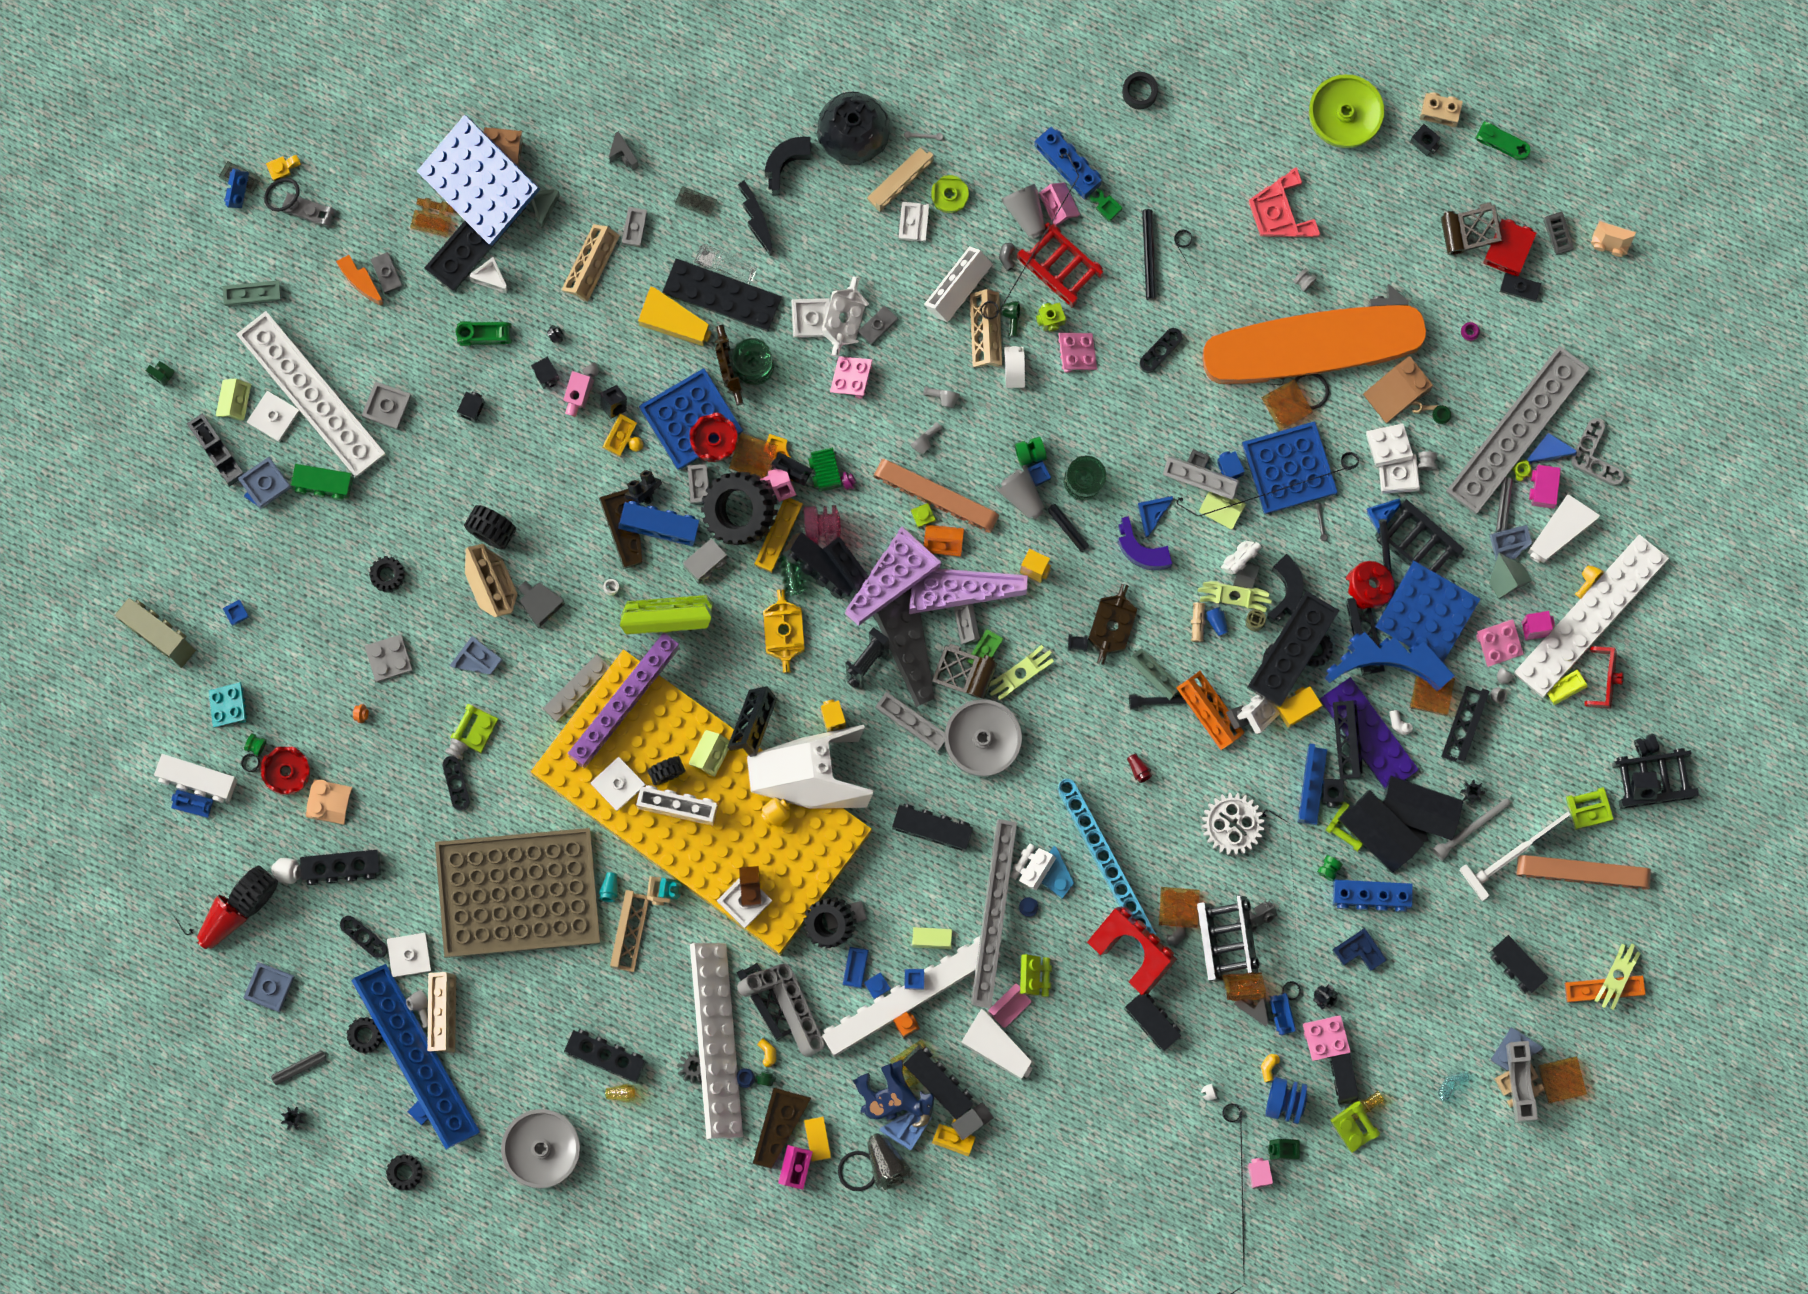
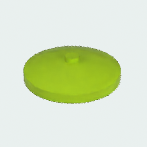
[1309,74,1384,148]

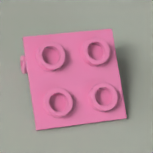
[1058,333,1097,373]
[830,356,873,399]
[1476,619,1523,667]
[1303,1015,1350,1061]

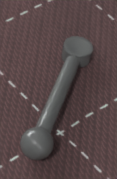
[1314,503,1328,541]

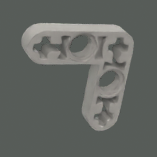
[1571,418,1624,486]

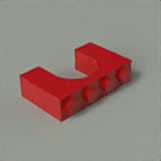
[1087,906,1177,995]

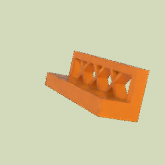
[1176,671,1245,750]

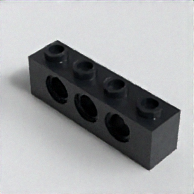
[300,849,381,885]
[564,1029,646,1084]

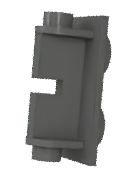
[1236,901,1277,932]

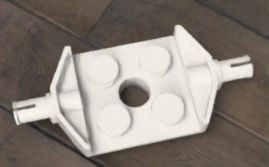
[822,277,869,357]

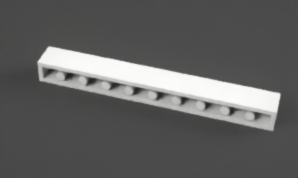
[822,936,1001,1057]

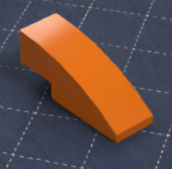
[336,255,383,306]

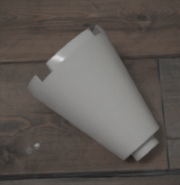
[1001,184,1045,238]
[995,465,1044,520]

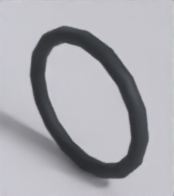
[264,177,300,212]
[1290,374,1329,410]
[838,1151,878,1191]

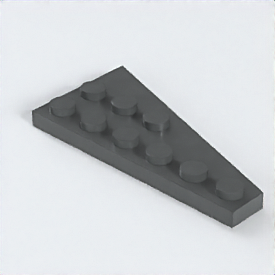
[874,588,935,707]

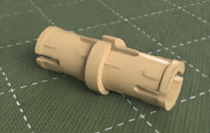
[1191,603,1206,642]

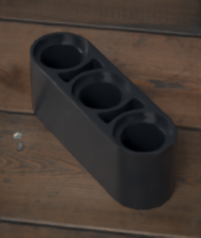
[1330,1053,1359,1105]

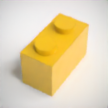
[1020,549,1052,583]
[1276,686,1322,728]
[820,699,846,732]

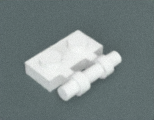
[1221,541,1262,575]
[1009,844,1056,890]

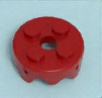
[690,413,738,462]
[1346,561,1395,609]
[261,747,310,795]

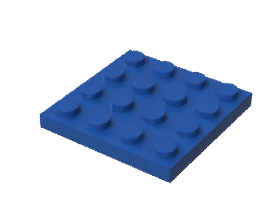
[639,368,743,471]
[1242,421,1338,515]
[1375,560,1480,662]

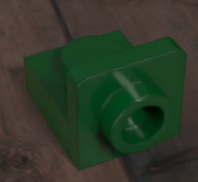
[145,361,175,387]
[1268,1139,1300,1160]

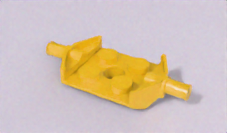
[763,589,805,673]

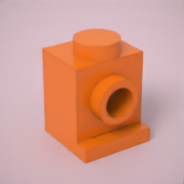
[893,1012,920,1039]

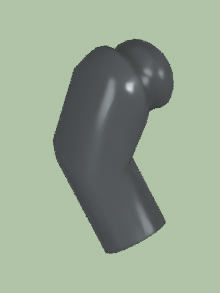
[999,243,1015,271]
[1166,920,1186,946]

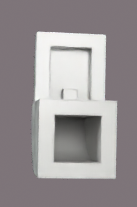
[1004,346,1025,388]

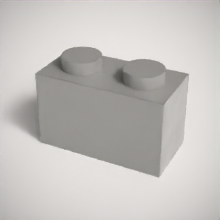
[683,538,727,583]

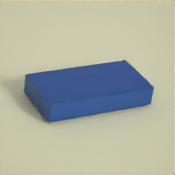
[843,947,869,989]

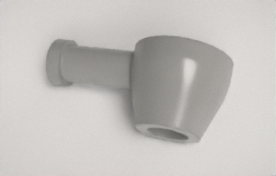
[923,386,960,408]
[910,422,942,454]
[406,990,428,1028]

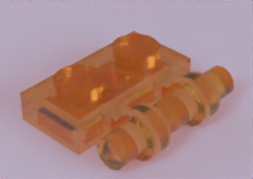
[410,198,454,237]

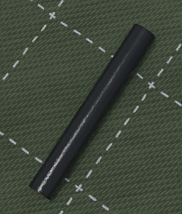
[1379,519,1392,574]

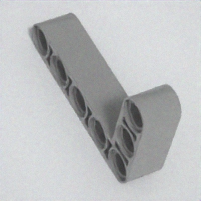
[737,963,824,1057]

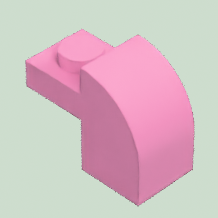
[760,469,796,502]

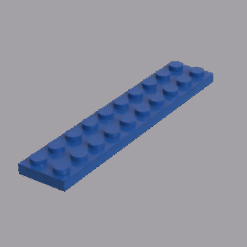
[351,964,480,1150]

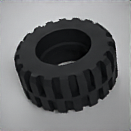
[701,472,778,545]

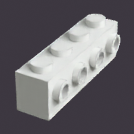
[924,246,993,322]
[154,754,237,803]
[636,785,718,826]

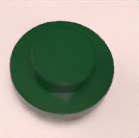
[1432,405,1451,424]
[756,1071,776,1086]

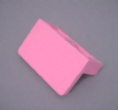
[1039,182,1080,226]
[988,983,1031,1028]

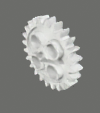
[1201,793,1264,856]

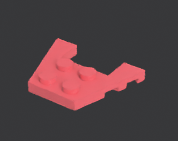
[1249,167,1320,237]

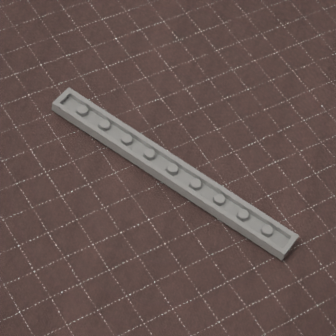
[971,819,1017,1009]

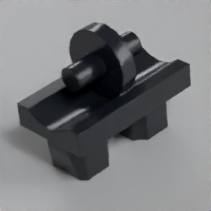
[625,470,662,504]

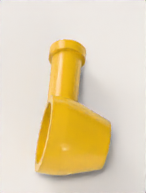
[1575,565,1604,599]

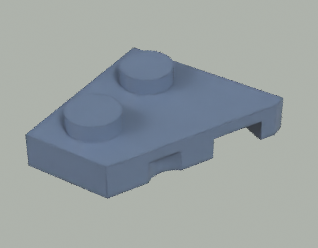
[1489,525,1532,560]
[450,636,503,675]
[1490,1027,1543,1071]

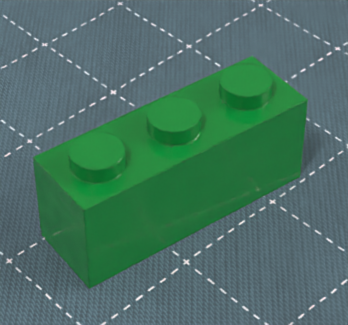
[291,464,353,501]

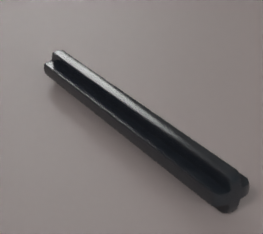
[1142,209,1156,300]

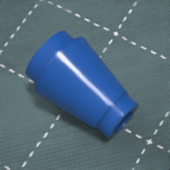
[1206,607,1229,636]

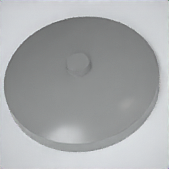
[944,699,1022,777]
[501,1109,580,1189]

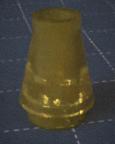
[605,1083,635,1103]

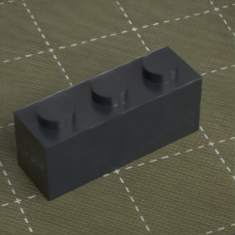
[1489,935,1549,995]
[1124,994,1181,1053]

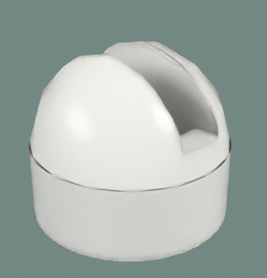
[603,579,619,596]
[1201,1084,1217,1101]

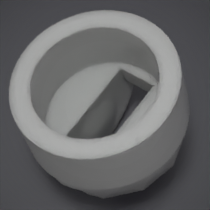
[582,362,599,378]
[1497,668,1514,684]
[1490,688,1507,704]

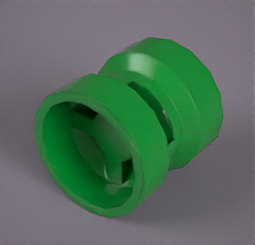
[1317,855,1343,882]

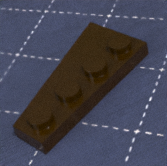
[599,489,642,569]
[753,1088,811,1169]

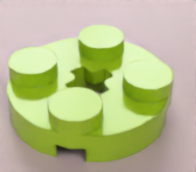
[931,175,969,213]

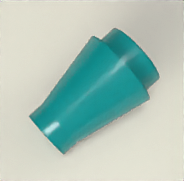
[599,872,618,902]

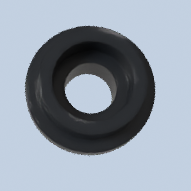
[547,325,564,343]

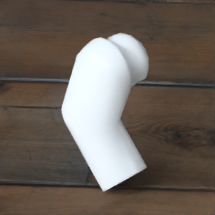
[1389,710,1413,735]

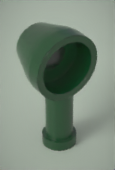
[1002,301,1020,337]

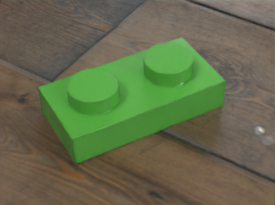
[967,629,1003,665]

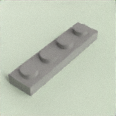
[1163,456,1240,500]
[543,654,610,722]
[875,692,945,752]

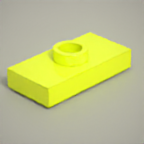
[1547,670,1588,705]

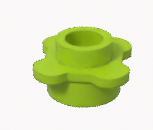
[1511,460,1532,481]

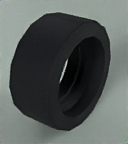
[1122,72,1158,110]

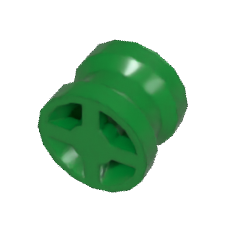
[244,733,267,757]

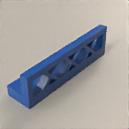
[1297,744,1327,825]

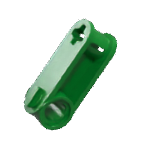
[1475,121,1530,160]
[455,321,512,346]

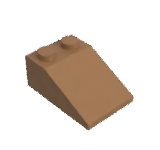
[484,127,523,167]
[1363,356,1433,423]

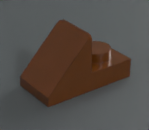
[739,866,762,907]

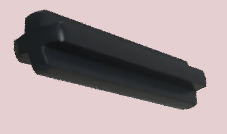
[1048,504,1089,552]

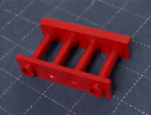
[1017,222,1103,308]

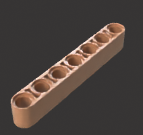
[873,459,999,533]
[1516,855,1651,889]

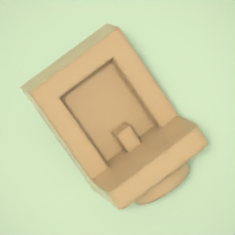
[647,876,670,906]

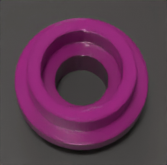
[1461,322,1480,341]
[840,472,857,490]

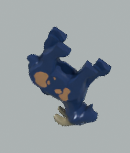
[853,1060,935,1128]

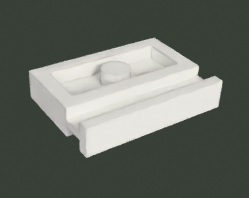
[898,202,929,242]

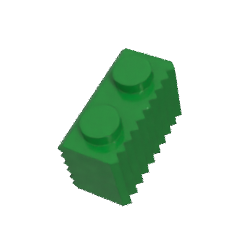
[808,447,841,492]

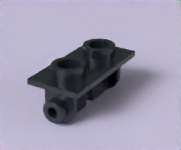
[771,452,813,486]

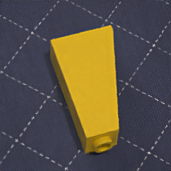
[638,286,711,346]

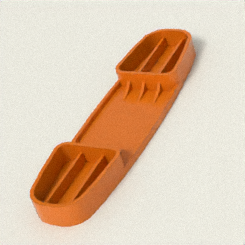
[1202,305,1426,384]

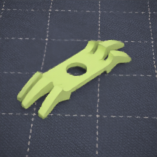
[1198,581,1272,612]
[989,645,1054,700]
[1594,944,1641,1010]

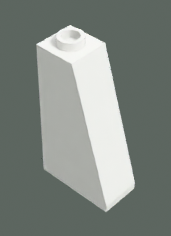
[1528,494,1600,563]
[961,1009,1033,1080]

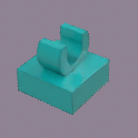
[658,878,682,900]

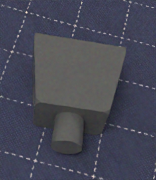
[518,581,565,629]

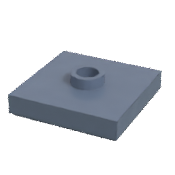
[238,457,292,510]
[243,962,295,1013]

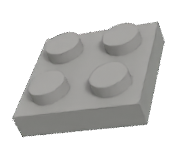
[361,381,411,430]
[365,634,413,683]

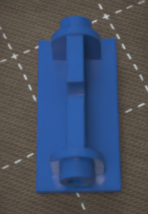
[224,168,249,208]
[171,790,214,818]
[1269,993,1296,1036]

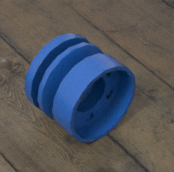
[1265,1077,1308,1124]

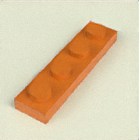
[1564,975,1645,1003]

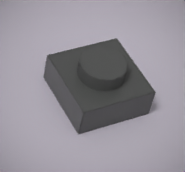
[1226,705,1250,729]

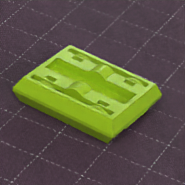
[620,595,713,635]

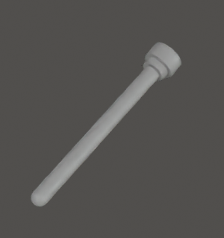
[1432,798,1510,861]

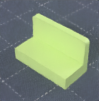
[216,379,251,421]
[1199,491,1246,529]
[689,730,729,777]
[912,927,952,949]

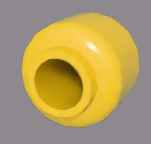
[761,798,791,827]

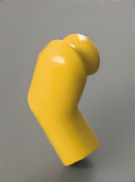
[757,1038,776,1068]
[1261,1054,1280,1082]

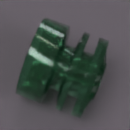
[732,338,775,386]
[1063,455,1107,501]

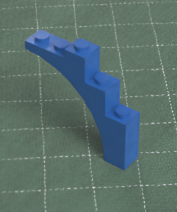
[1325,632,1455,691]

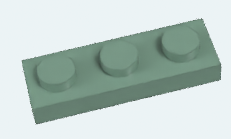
[222,280,281,306]
[1128,648,1180,700]

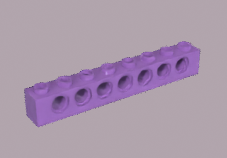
[568,633,680,769]

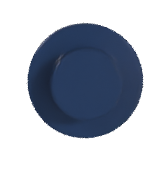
[1019,897,1038,917]
[737,1068,755,1088]

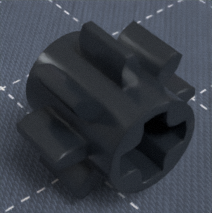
[1460,780,1485,805]
[1313,984,1338,1009]
[281,1107,305,1131]

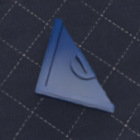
[1527,433,1577,464]
[1138,496,1173,538]
[1366,498,1401,533]

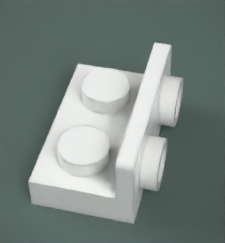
[1237,695,1280,734]

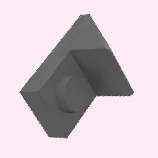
[609,131,639,171]
[1368,284,1408,307]
[1234,994,1270,1026]
[951,1102,994,1140]

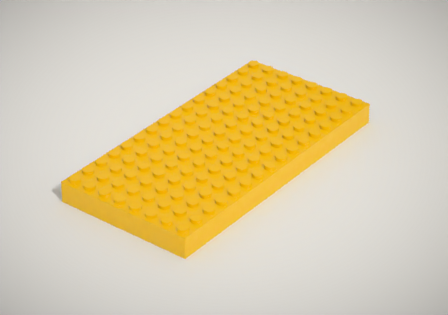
[531,649,872,956]

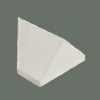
[470,257,508,293]

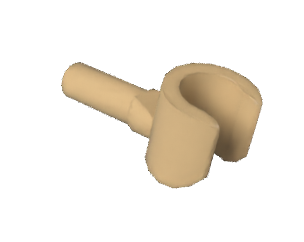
[1412,401,1438,414]

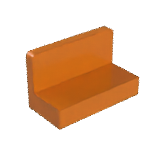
[924,525,964,556]

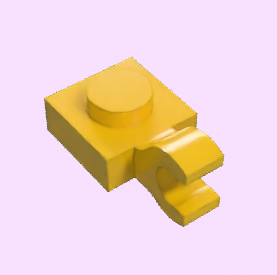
[266,155,301,181]

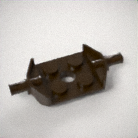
[714,325,744,406]
[1088,584,1137,665]

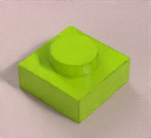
[911,503,935,528]

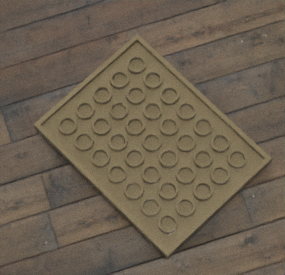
[435,828,600,958]

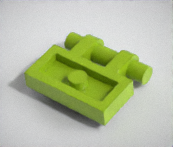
[1020,954,1052,997]

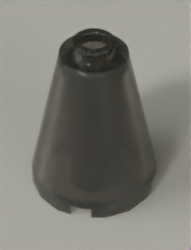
[867,1133,913,1190]

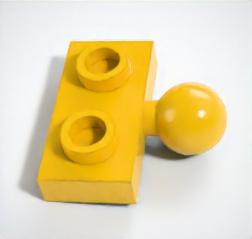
[602,414,644,457]
[932,1118,976,1157]

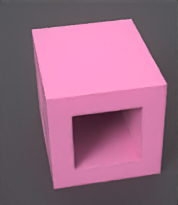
[1248,1158,1273,1188]

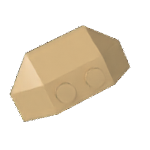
[465,544,517,617]

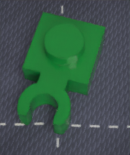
[1089,188,1123,222]

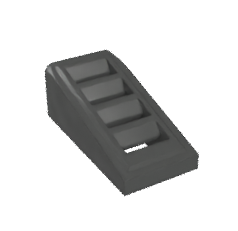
[1543,212,1574,255]

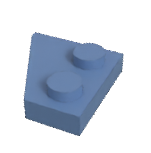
[879,1111,932,1151]

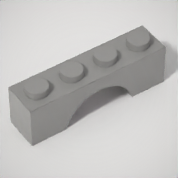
[1506,1041,1538,1123]

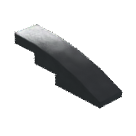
[738,180,773,256]
[187,413,244,487]

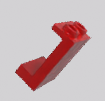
[1483,219,1537,276]

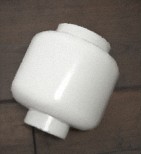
[271,858,301,884]

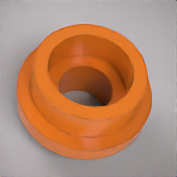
[353,704,369,723]

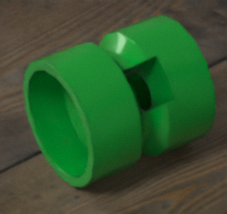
[1014,436,1047,467]

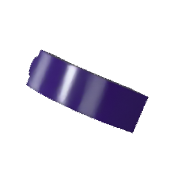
[1118,516,1172,570]

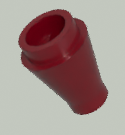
[1127,753,1152,783]

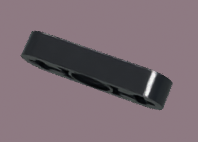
[1139,328,1182,373]
[442,756,470,811]
[340,916,387,959]

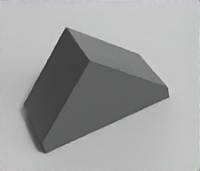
[1230,562,1260,598]

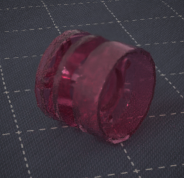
[804,505,841,545]

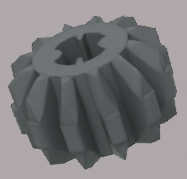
[677,1050,702,1084]

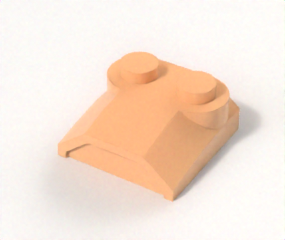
[1591,221,1636,257]
[306,779,352,825]

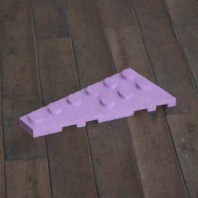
[845,526,941,626]
[909,569,1028,614]

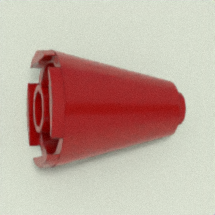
[197,894,248,949]

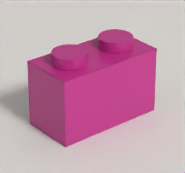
[1529,465,1561,509]
[1521,611,1555,641]
[778,1145,813,1190]

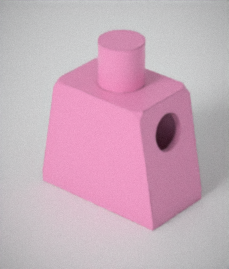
[563,371,594,417]

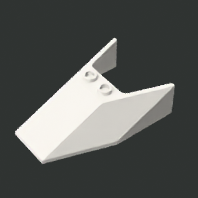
[747,725,873,809]

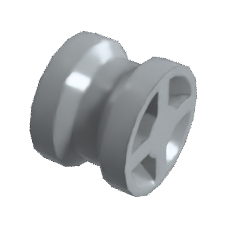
[1293,268,1317,292]
[1418,452,1437,471]
[445,738,469,761]

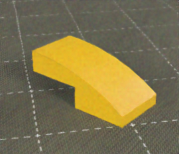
[804,1117,831,1161]

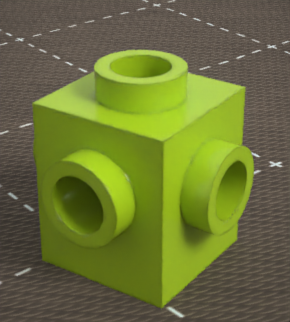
[1036,302,1066,332]

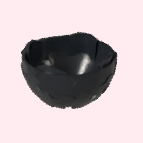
[817,92,890,165]

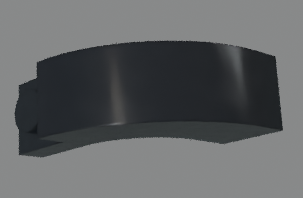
[765,137,811,196]
[1267,554,1304,623]

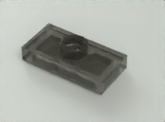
[219,161,261,195]
[675,186,717,218]

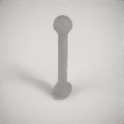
[904,131,943,141]

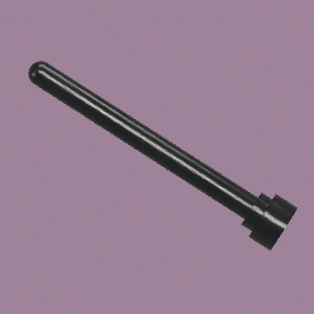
[1129,694,1222,710]

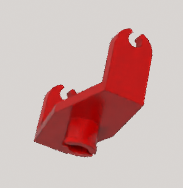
[1584,646,1624,709]

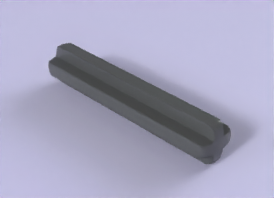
[1496,477,1513,532]
[271,1050,326,1085]

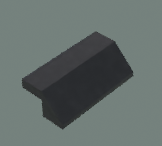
[1383,775,1463,840]
[1338,790,1424,873]

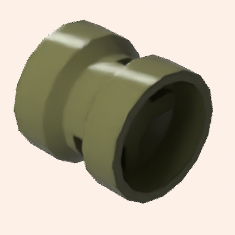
[1245,609,1266,632]

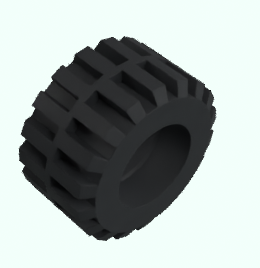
[464,505,517,550]
[228,865,278,918]
[803,897,857,948]

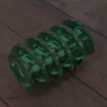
[777,555,808,597]

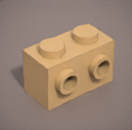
[1420,92,1463,127]

